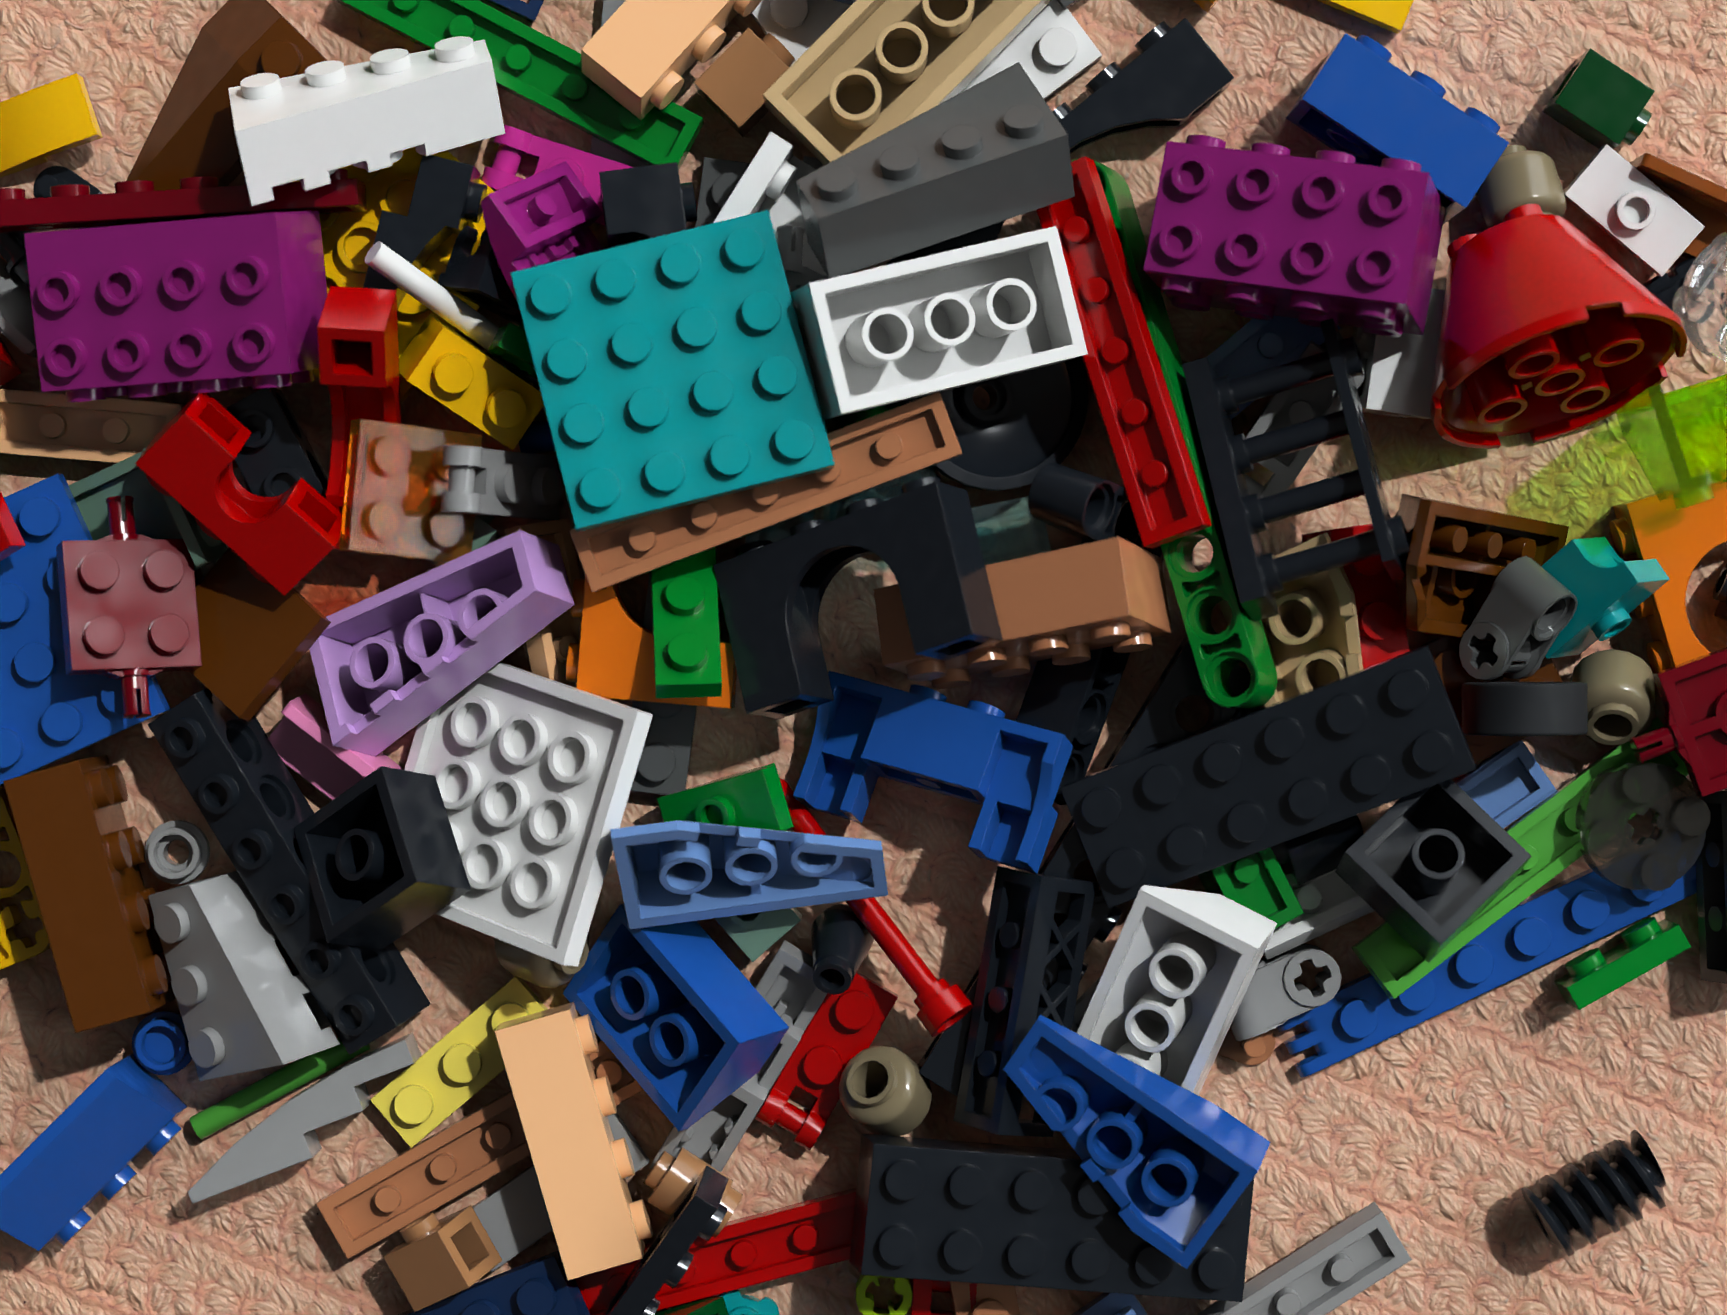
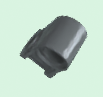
[1459,556,1578,680]

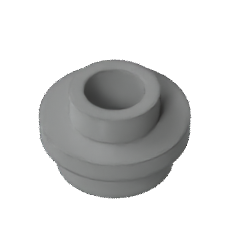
[145,820,210,884]

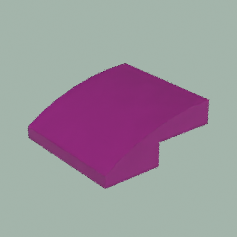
[481,161,605,300]

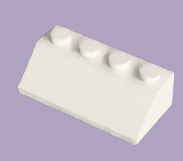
[1077,885,1277,1095]

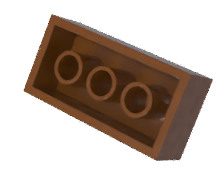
[3,755,176,1033]

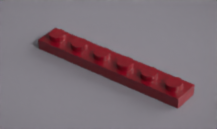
[0,169,367,234]

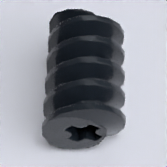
[1521,1130,1666,1257]

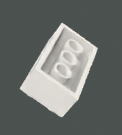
[790,226,1088,420]

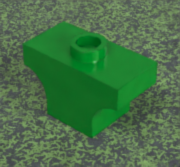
[657,763,794,831]

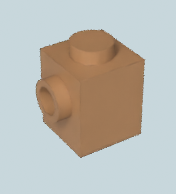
[383,1205,502,1312]

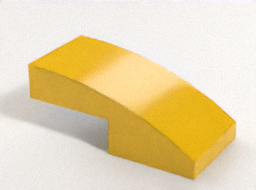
[0,73,103,178]

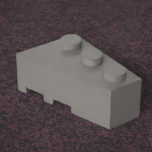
[148,871,340,1081]

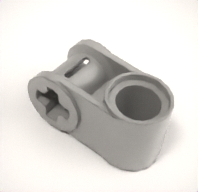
[1230,943,1342,1041]

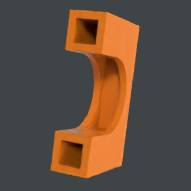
[1610,472,1727,710]
[566,574,737,708]

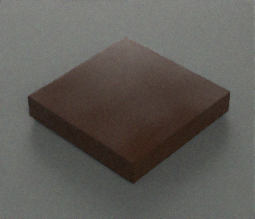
[190,548,331,722]

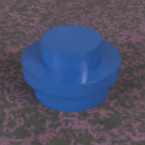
[132,1011,192,1075]

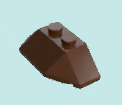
[1394,494,1569,641]

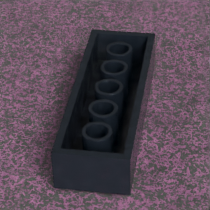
[849,1134,1254,1302]

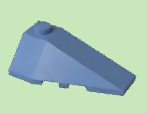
[610,820,888,930]

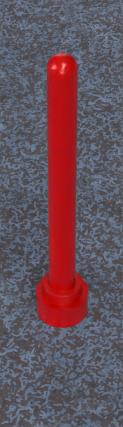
[779,778,973,1037]

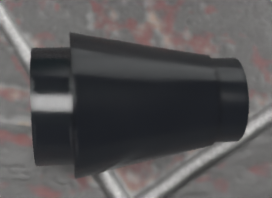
[811,904,874,995]

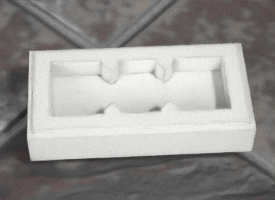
[1564,144,1705,276]

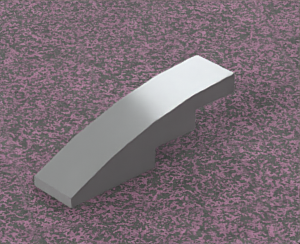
[649,940,827,1172]
[188,1032,422,1204]

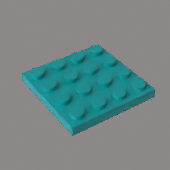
[510,210,835,532]

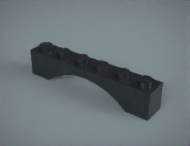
[886,18,1234,265]

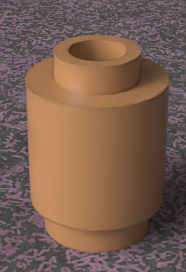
[643,1147,743,1238]

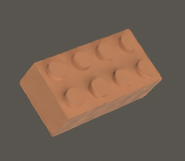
[873,537,1172,689]

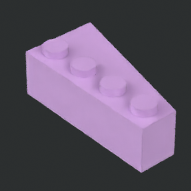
[309,530,575,757]

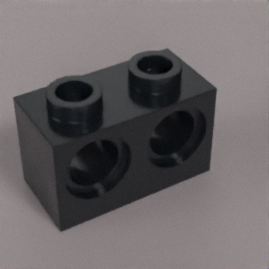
[225,388,328,499]

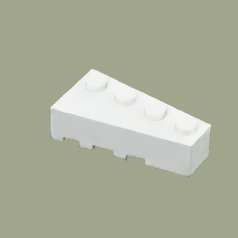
[228,36,505,206]

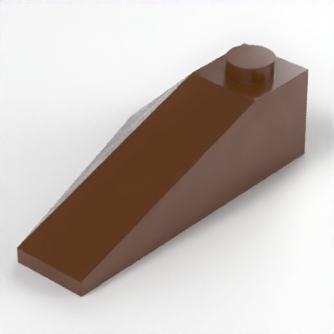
[126,0,328,191]

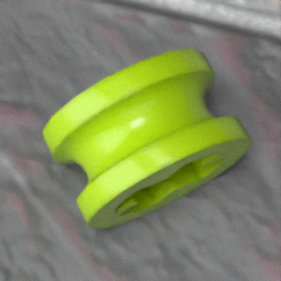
[855,1275,913,1315]

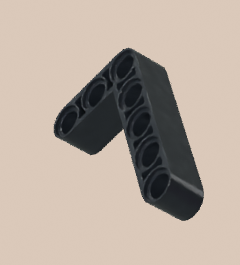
[1016,463,1164,805]

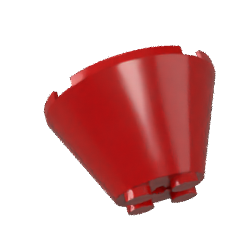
[1430,204,1687,449]

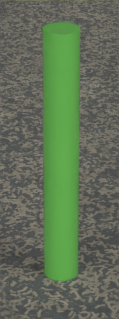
[190,1037,370,1140]

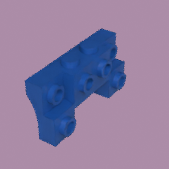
[793,671,1073,874]

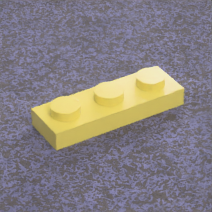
[370,976,547,1148]

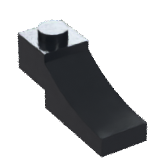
[363,155,487,312]

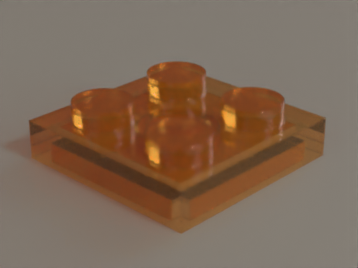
[339,419,482,563]

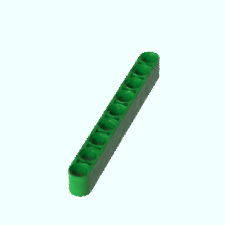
[1071,158,1278,709]

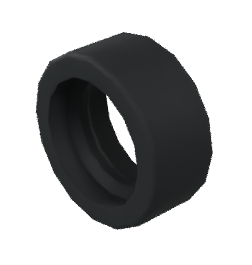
[1462,682,1588,736]

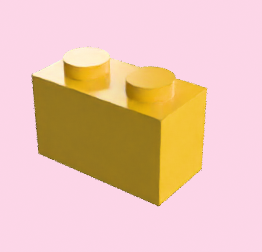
[399,314,544,451]

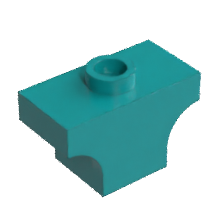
[1541,537,1670,659]

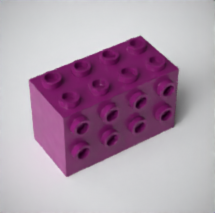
[1144,135,1445,337]
[24,210,328,403]

